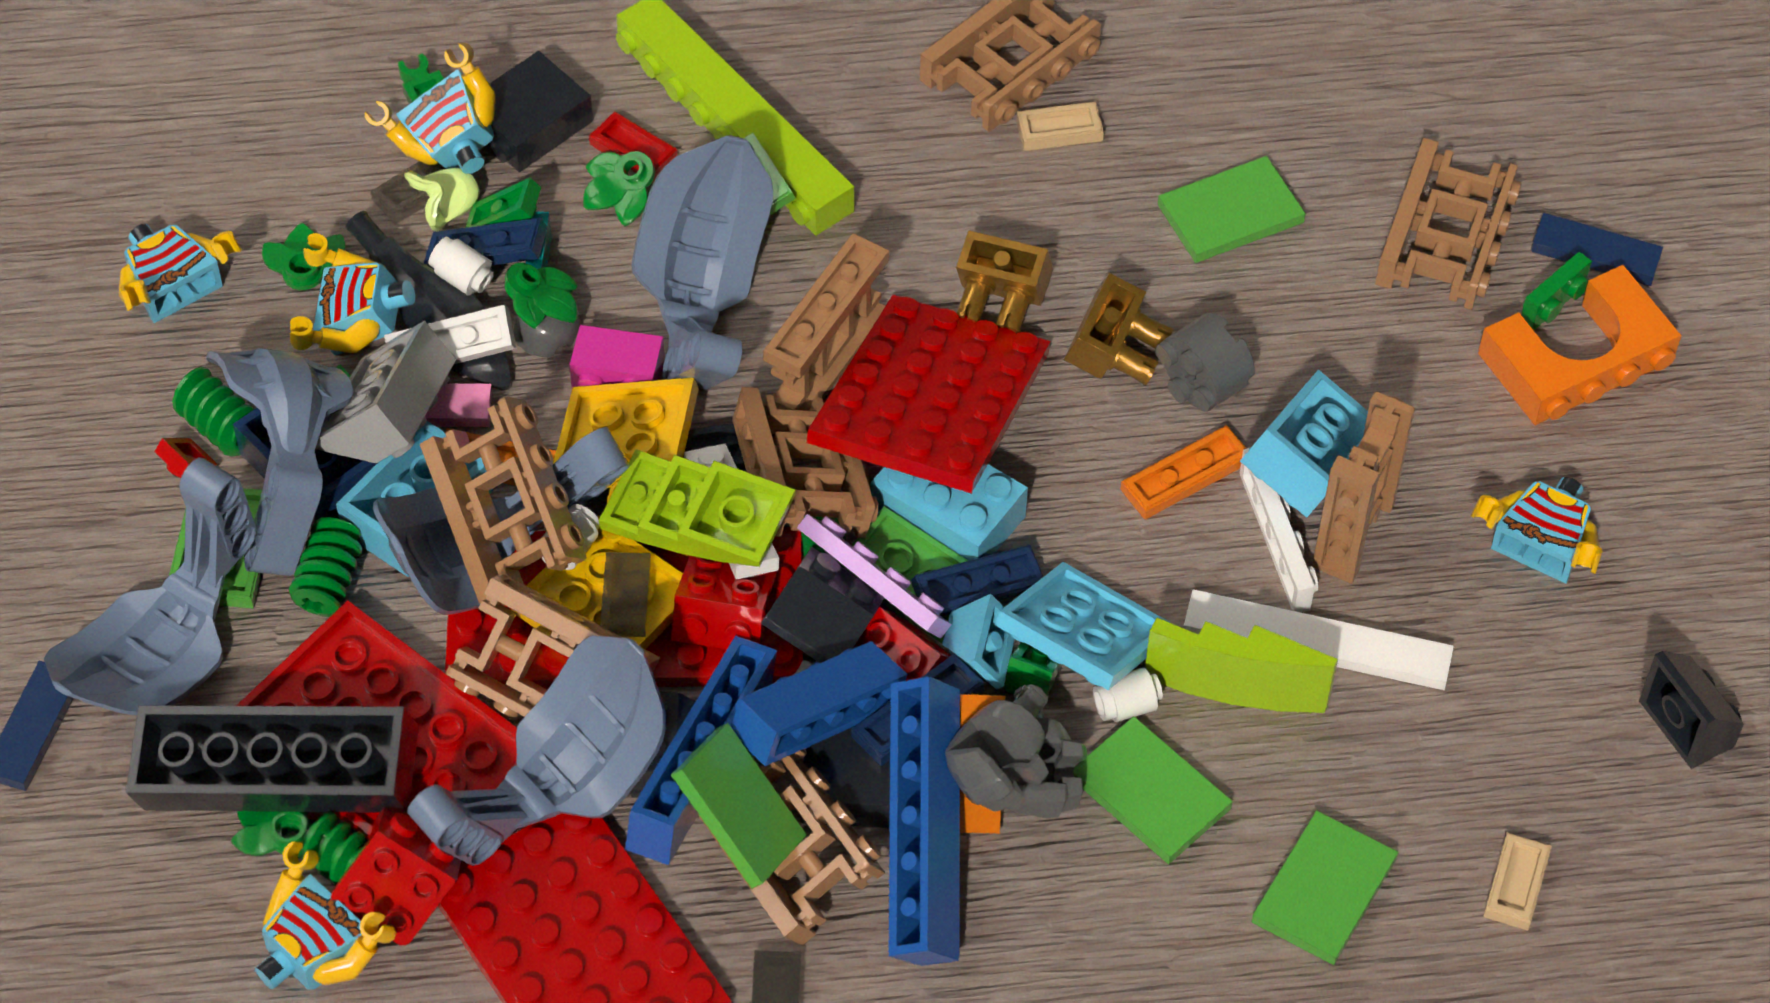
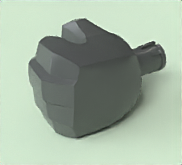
[945,684,1049,812]
[1007,686,1087,818]

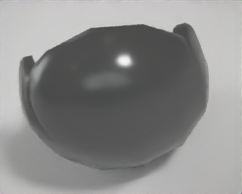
[513,315,581,358]

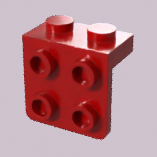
[671,556,777,649]
[330,807,461,946]

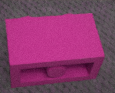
[569,325,665,388]

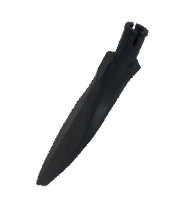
[345,210,512,390]

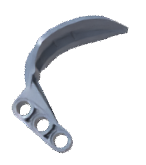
[631,135,773,390]
[206,348,354,576]
[373,427,630,615]
[44,458,256,715]
[407,636,666,865]

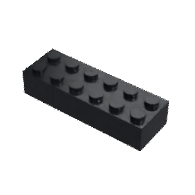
[126,706,419,813]

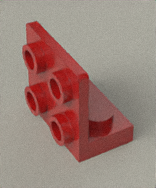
[852,607,952,681]

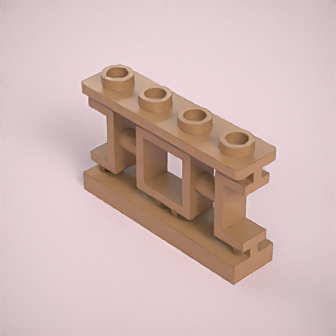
[920,0,1101,132]
[1375,138,1522,310]
[763,233,889,411]
[732,387,878,538]
[1312,392,1415,584]
[420,396,587,606]
[445,574,660,717]
[698,749,885,946]

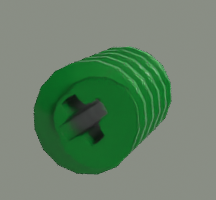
[172,366,254,457]
[289,517,362,617]
[298,811,366,886]

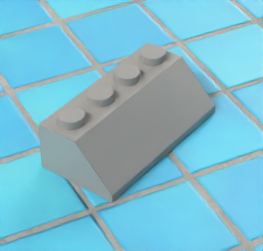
[315,321,456,463]

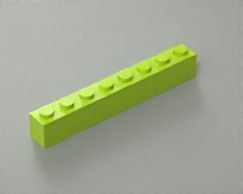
[616,0,854,236]

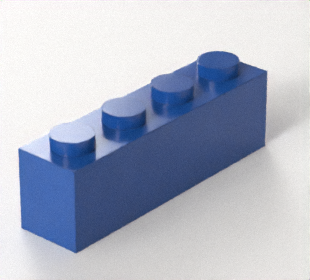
[731,641,908,766]

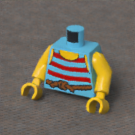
[365,42,496,174]
[119,224,242,323]
[290,233,415,355]
[1470,477,1603,584]
[255,841,395,990]

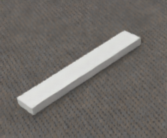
[1183,590,1454,690]

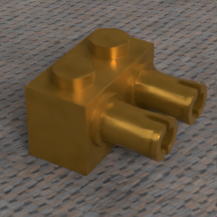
[956,230,1053,333]
[1064,273,1174,385]

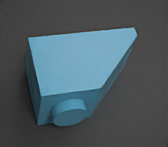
[942,594,1015,690]

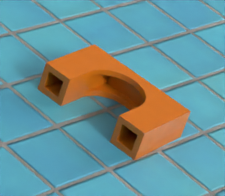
[1478,265,1682,425]

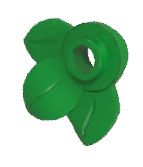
[583,151,655,226]
[262,223,345,290]
[504,263,578,329]
[231,811,312,856]

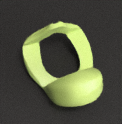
[404,168,480,232]

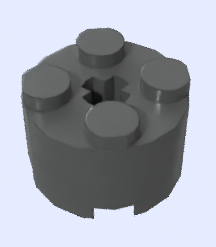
[1155,313,1255,412]

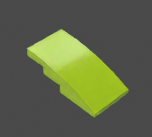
[599,449,796,567]
[1145,617,1338,713]

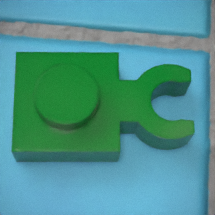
[398,53,444,104]

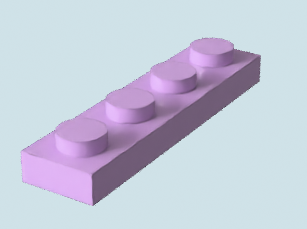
[797,514,952,638]

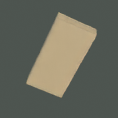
[1016,102,1104,151]
[1483,833,1552,930]

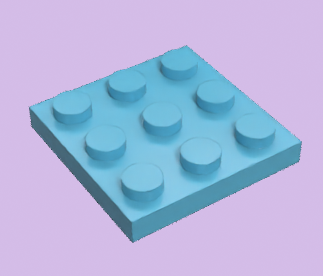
[995,562,1171,691]

